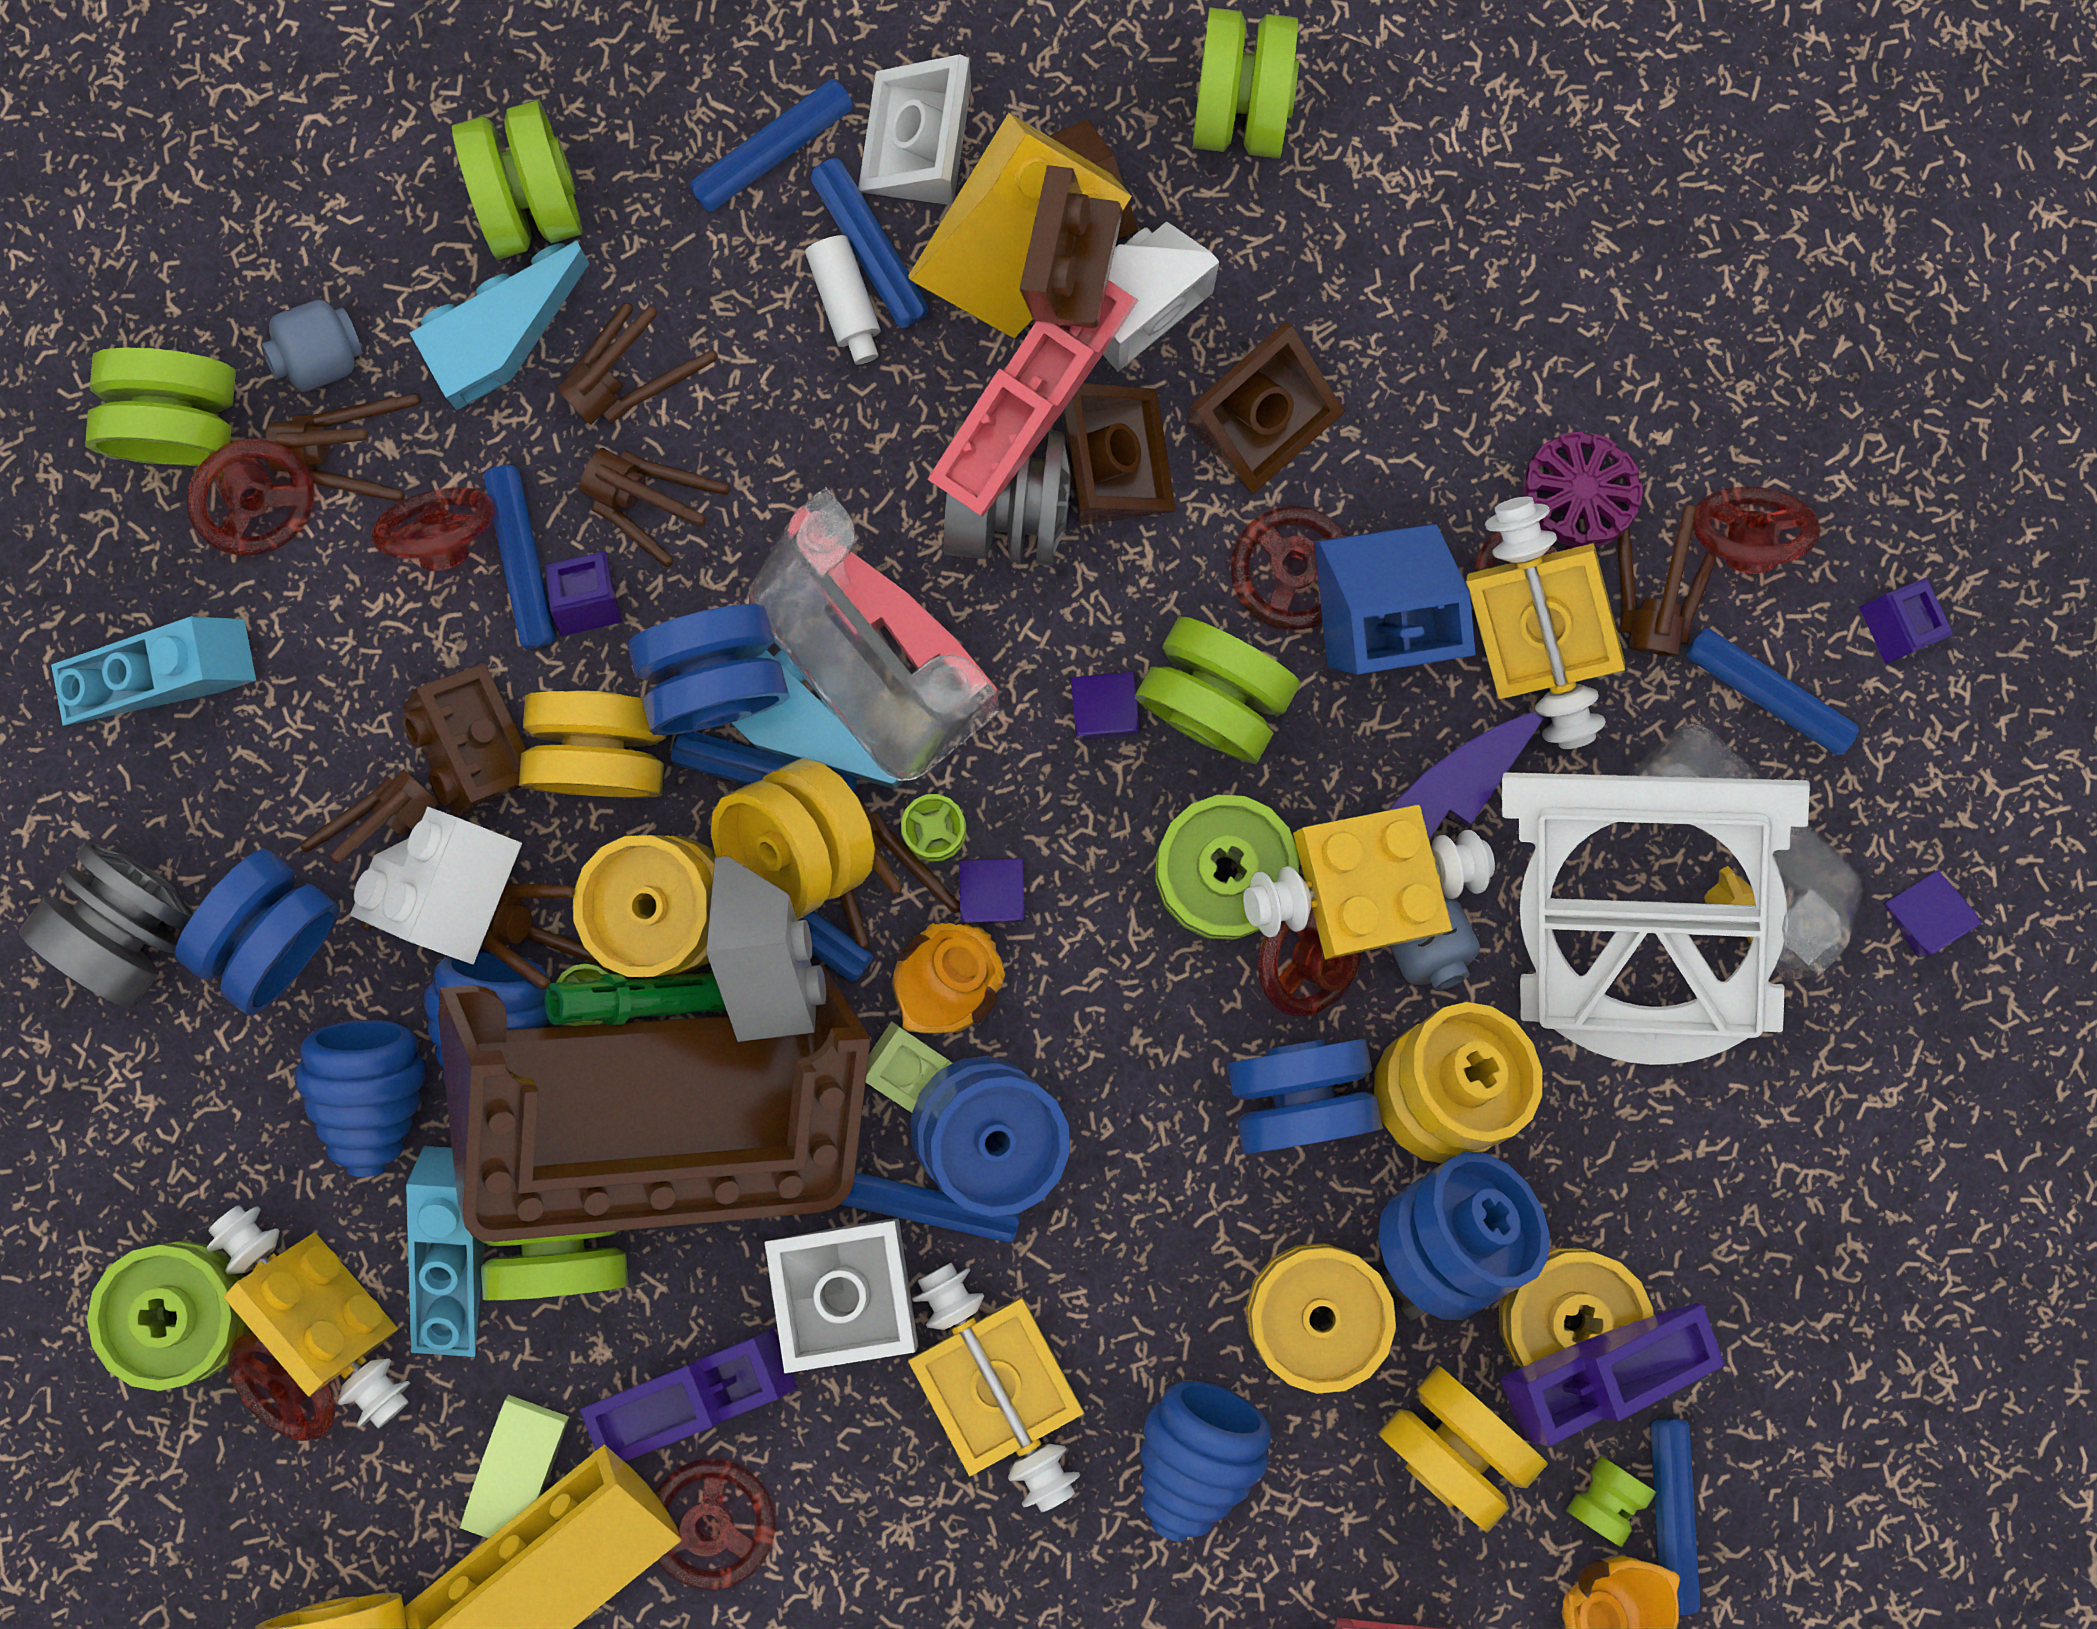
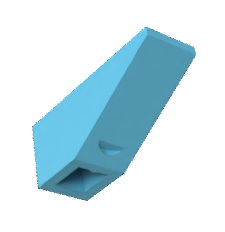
[410,240,590,410]
[51,616,256,726]
[731,649,902,789]
[406,1146,484,1357]

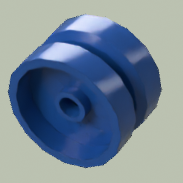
[627,604,790,735]
[174,848,340,1016]
[1226,1038,1383,1154]
[910,1056,1070,1217]
[1378,1152,1550,1320]

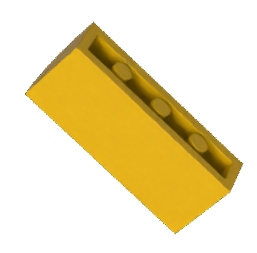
[404,1444,682,1629]

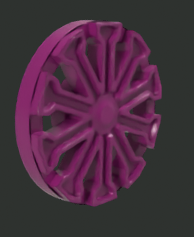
[1522,431,1643,547]

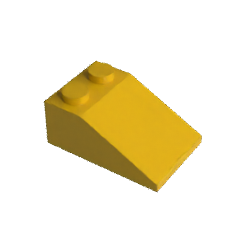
[908,113,1132,339]

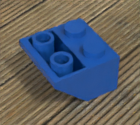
[1314,524,1476,675]

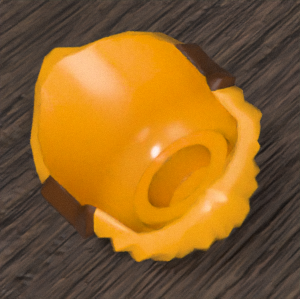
[891,923,1005,1033]
[1562,1555,1680,1629]

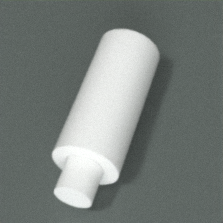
[805,235,881,365]

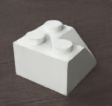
[1103,222,1219,372]
[350,806,522,965]
[765,1218,919,1373]

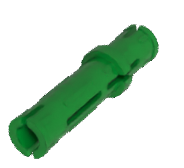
[545,972,727,1026]

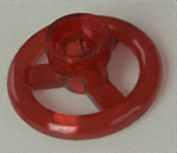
[187,439,315,556]
[1692,486,1820,574]
[371,487,496,571]
[1231,506,1347,630]
[1258,908,1362,1017]
[228,1333,335,1441]
[655,1459,776,1590]

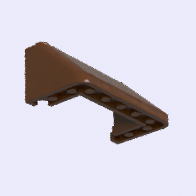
[438,965,870,1242]

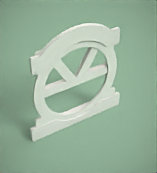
[1502,773,1810,1065]

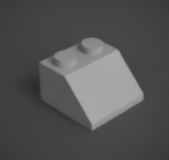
[706,856,826,1042]

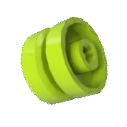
[1192,7,1299,158]
[452,99,583,260]
[85,347,236,466]
[1135,616,1301,764]
[1155,795,1299,940]
[479,1231,628,1300]
[87,1240,250,1391]

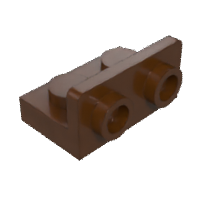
[1020,165,1123,328]
[402,663,526,818]

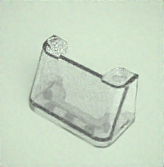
[748,487,1000,781]
[1623,723,1863,981]

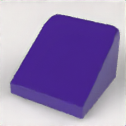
[545,551,622,636]
[1859,578,1953,664]
[1071,672,1140,740]
[959,858,1025,924]
[1883,870,1982,958]

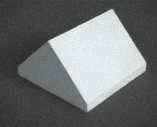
[858,54,971,205]

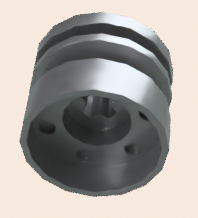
[943,421,1072,566]
[19,841,195,1009]

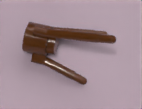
[556,303,718,425]
[265,394,421,502]
[579,448,730,567]
[1617,504,1716,657]
[301,769,440,930]
[840,798,960,950]
[480,881,602,989]

